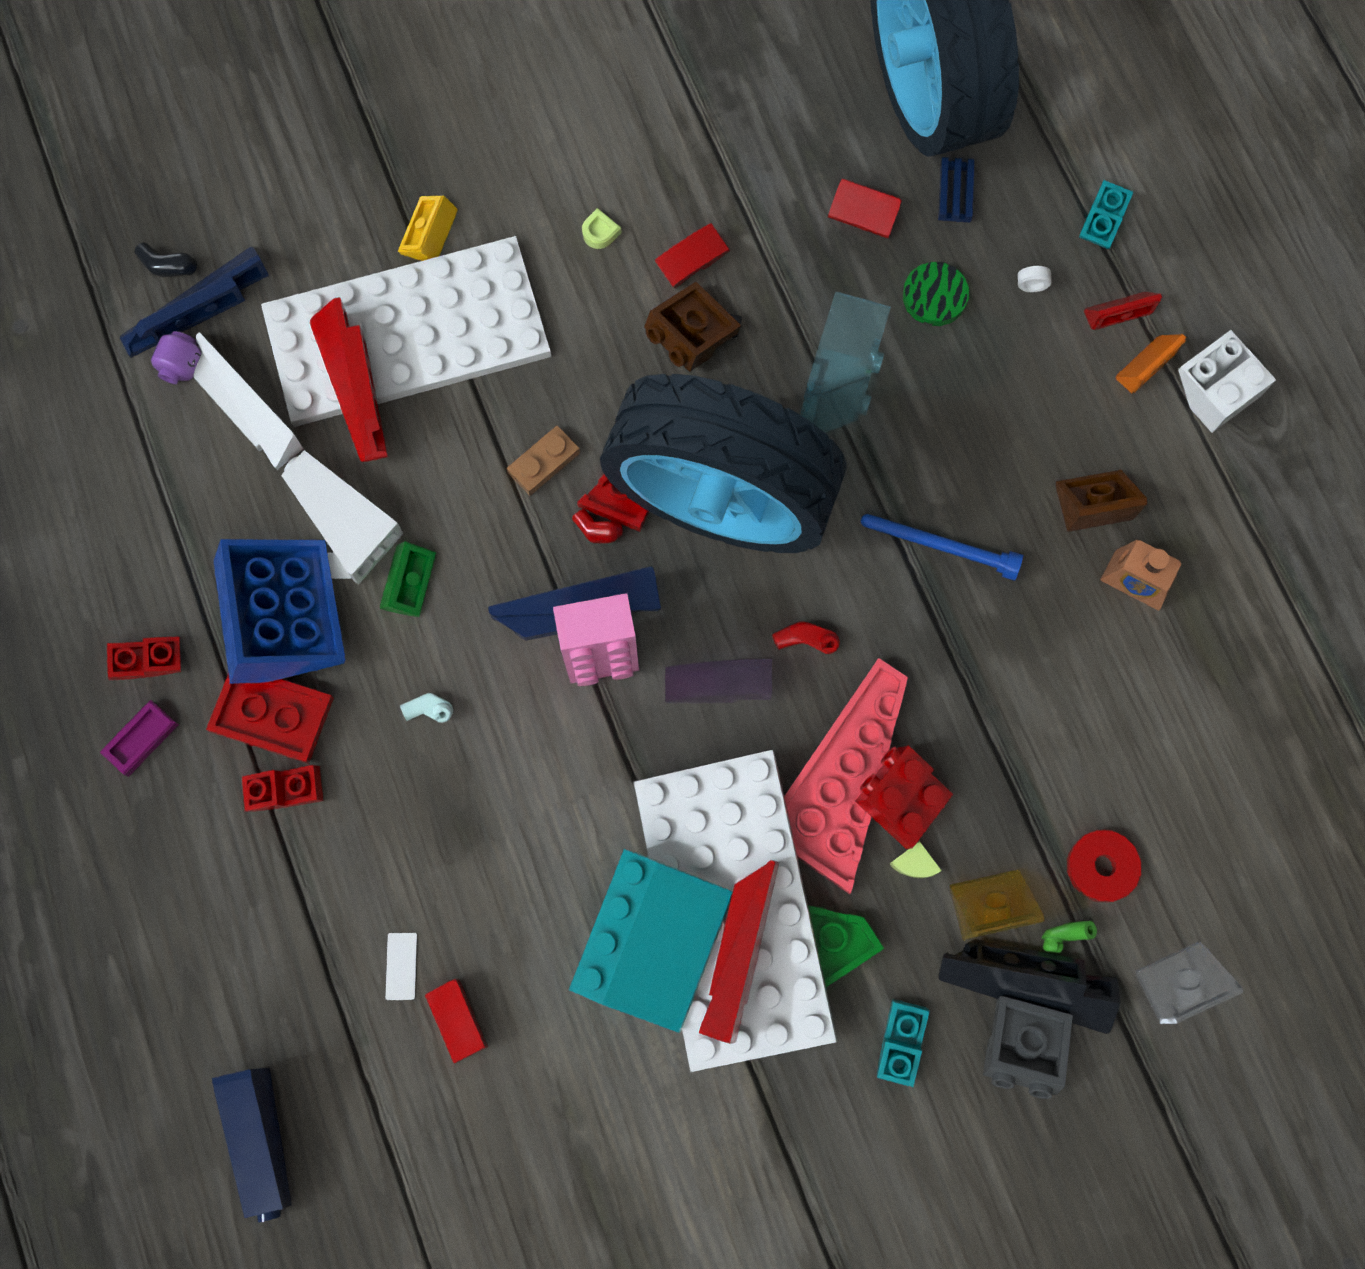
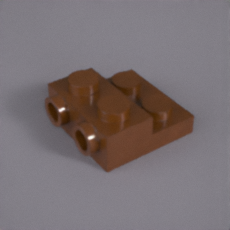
[644,282,741,372]

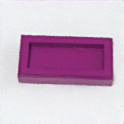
[100,700,179,777]

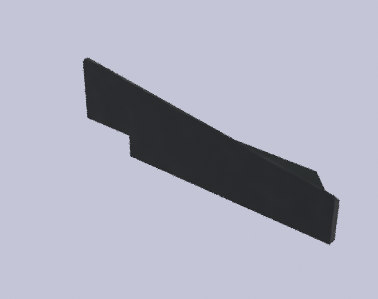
[938,939,1120,1034]

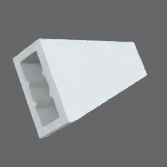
[281,450,403,585]

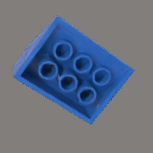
[214,539,346,684]

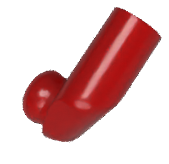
[572,509,623,543]

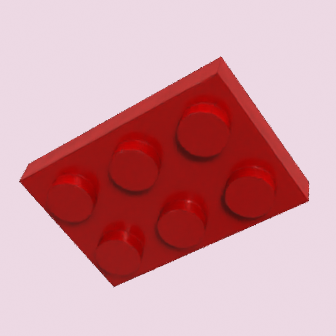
[206,673,334,764]

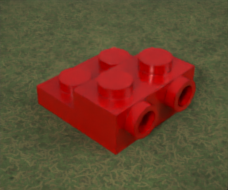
[855,745,953,849]

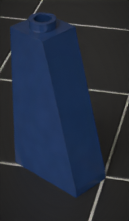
[212,1068,292,1223]

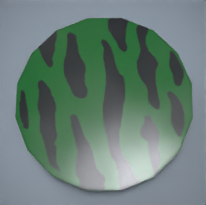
[903,262,969,326]

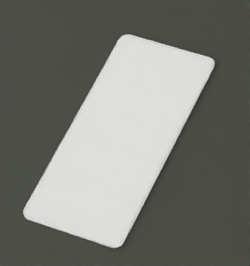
[385,933,417,1000]

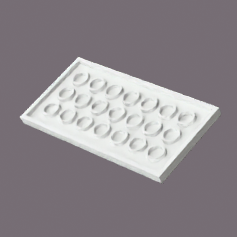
[261,236,551,427]
[634,750,838,1072]

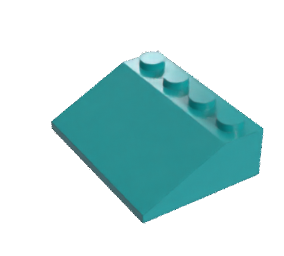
[569,849,733,1033]

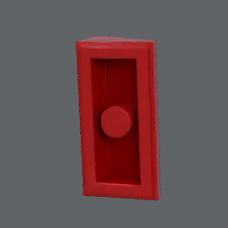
[828,179,902,238]
[1084,292,1162,330]
[425,978,488,1064]

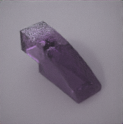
[665,659,772,703]

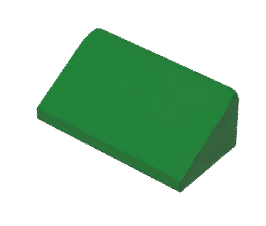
[380,541,436,617]

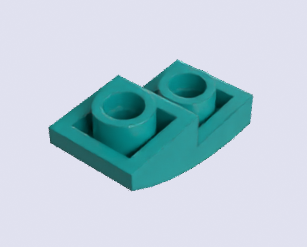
[1079,180,1134,249]
[876,999,930,1087]

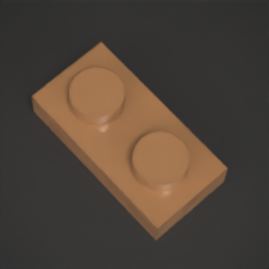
[506,426,580,496]

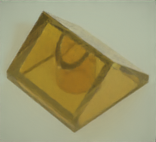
[949,869,1044,941]

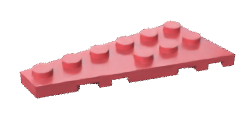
[784,658,908,894]

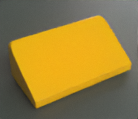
[398,196,457,261]

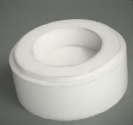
[1018,266,1051,292]

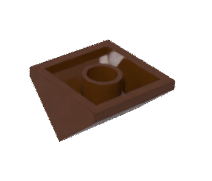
[1056,470,1147,532]

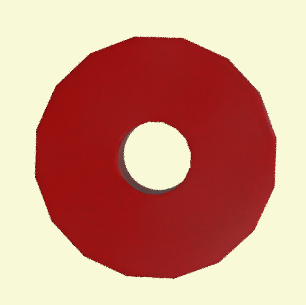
[1067,830,1141,903]

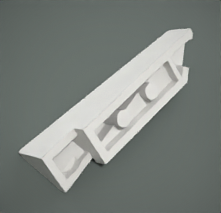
[194,332,303,470]

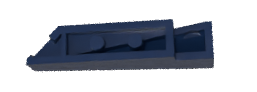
[120,247,269,358]
[488,566,661,641]

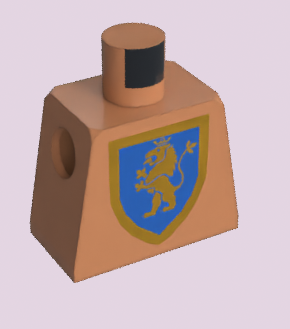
[1100,540,1182,611]

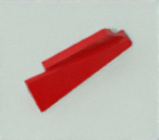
[310,297,388,462]
[699,860,779,1044]

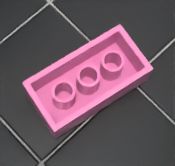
[553,593,639,686]

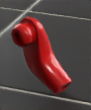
[772,621,840,654]

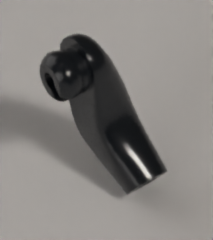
[134,242,197,277]

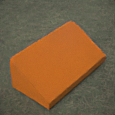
[1115,334,1187,393]

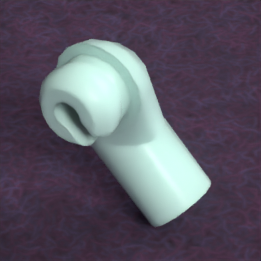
[400,693,453,723]

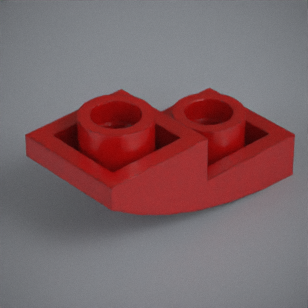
[655,223,731,288]
[107,636,181,681]
[242,765,323,812]

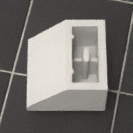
[1178,330,1276,433]

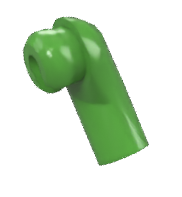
[1041,921,1097,954]

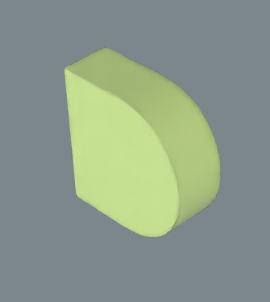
[582,208,622,249]

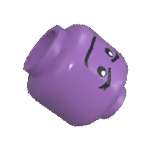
[151,331,201,384]

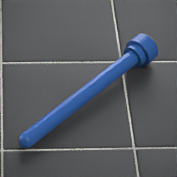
[860,514,1024,581]

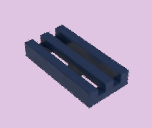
[938,157,974,223]

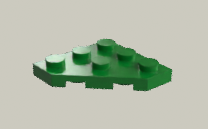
[808,905,885,987]

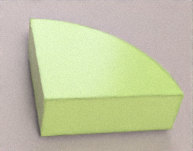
[889,841,942,878]

